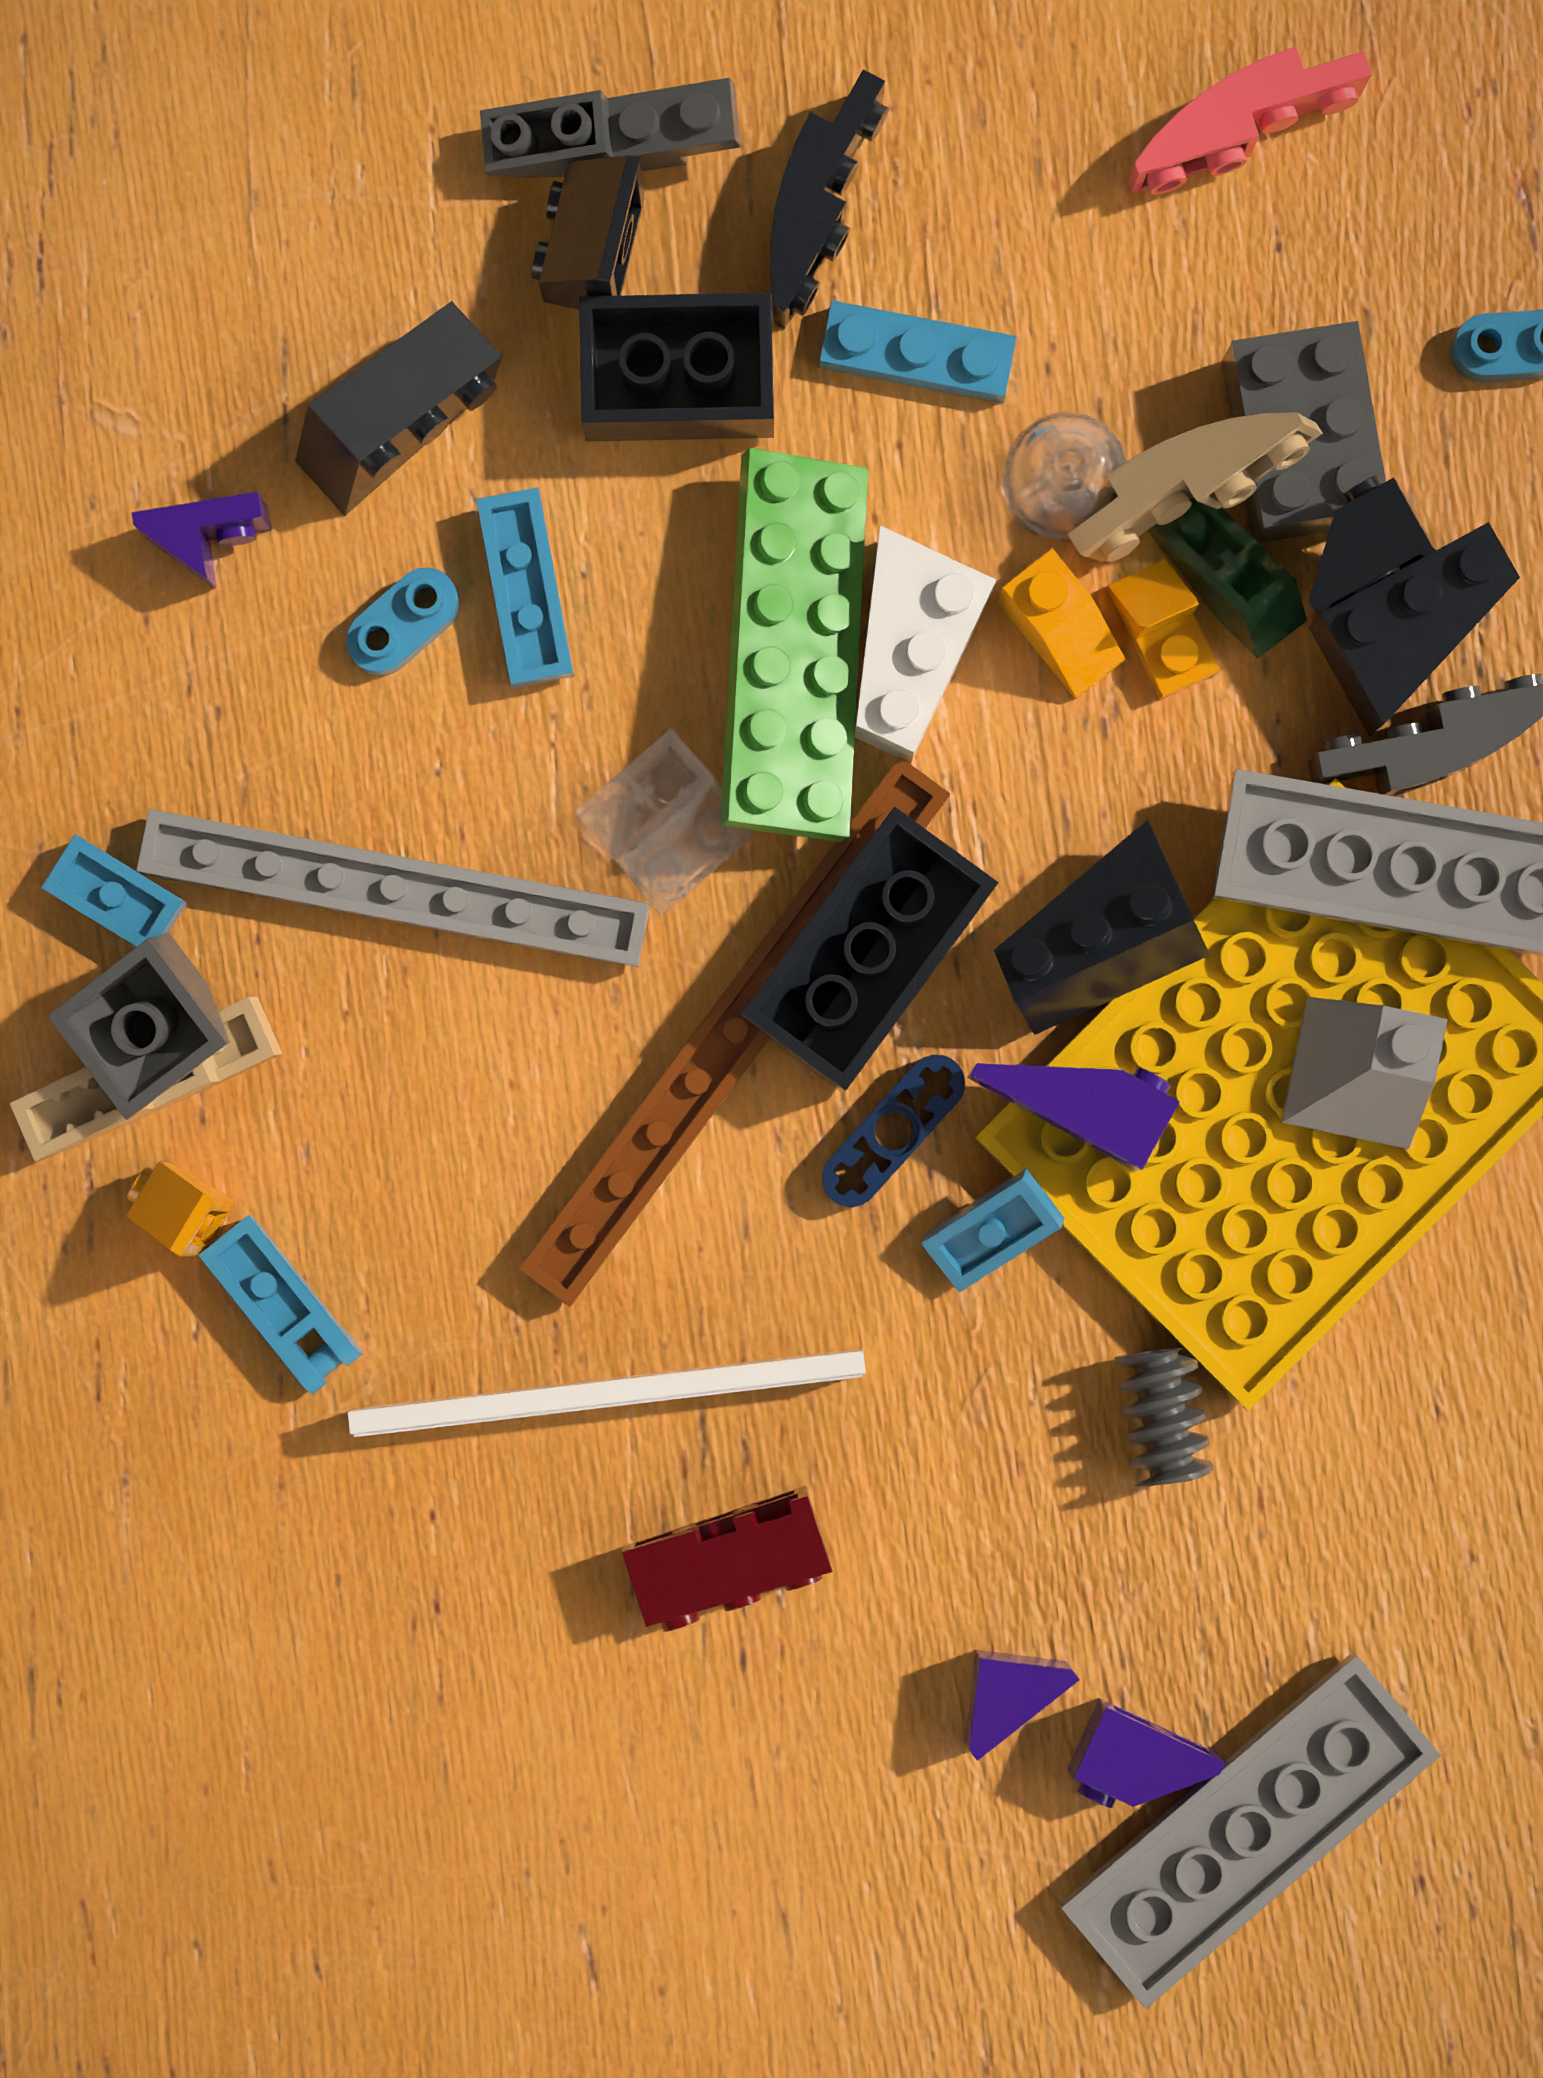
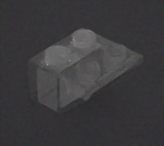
[574,728,756,917]

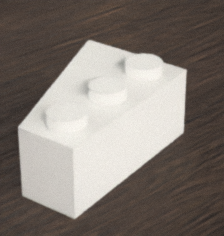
[855,525,996,763]

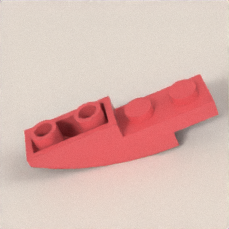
[1128,46,1372,194]

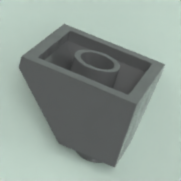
[48,933,230,1120]

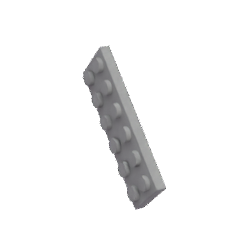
[1211,769,1543,956]
[1059,1652,1441,2009]

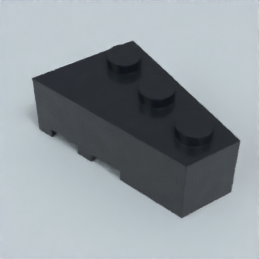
[295,301,503,516]
[1308,522,1520,736]
[993,819,1210,1035]

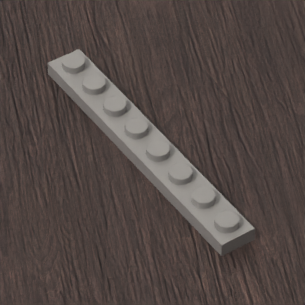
[136,809,650,968]

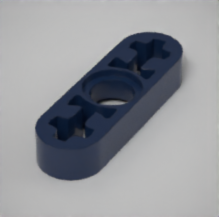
[822,1055,965,1207]

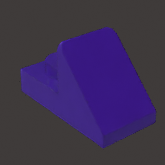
[131,492,271,588]

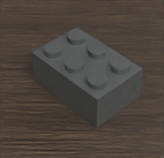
[1222,321,1386,544]

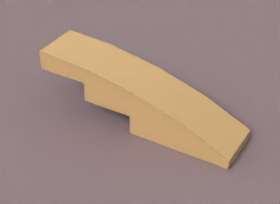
[9,997,282,1161]

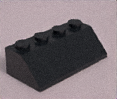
[741,806,999,1094]

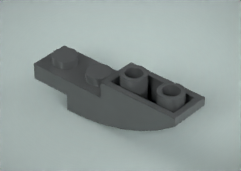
[480,78,741,177]
[1308,674,1543,796]

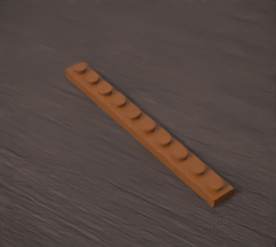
[518,756,951,1307]

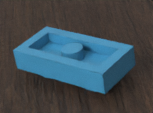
[41,834,187,947]
[921,1168,1064,1292]

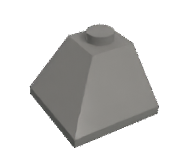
[1281,997,1448,1149]

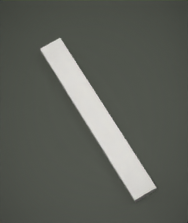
[348,1348,866,1437]

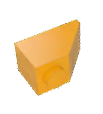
[997,548,1125,700]
[126,1161,236,1257]

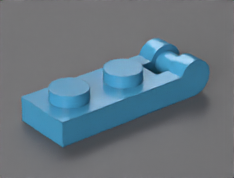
[198,1215,363,1395]

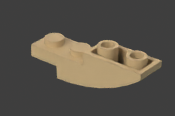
[1068,412,1323,562]

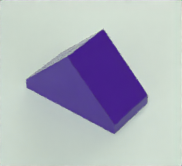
[965,1650,1080,1761]

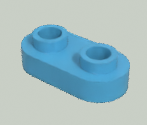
[1450,310,1543,382]
[347,568,460,676]

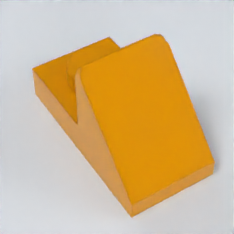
[1107,559,1220,701]

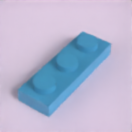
[819,300,1017,403]
[476,487,575,688]

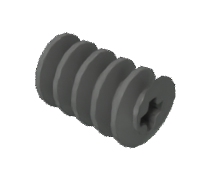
[1114,1348,1213,1486]

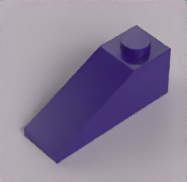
[967,1063,1180,1171]

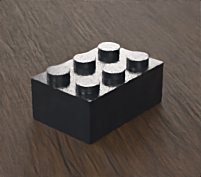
[579,292,774,442]

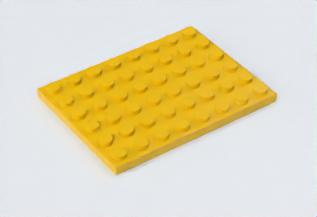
[974,778,1543,1411]

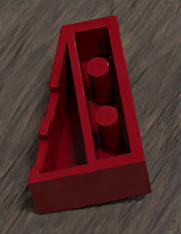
[622,1486,833,1632]

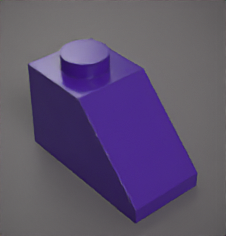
[1068,1698,1225,1808]

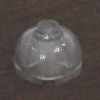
[1002,411,1127,543]

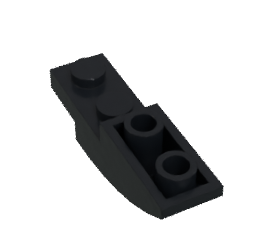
[770,69,889,329]

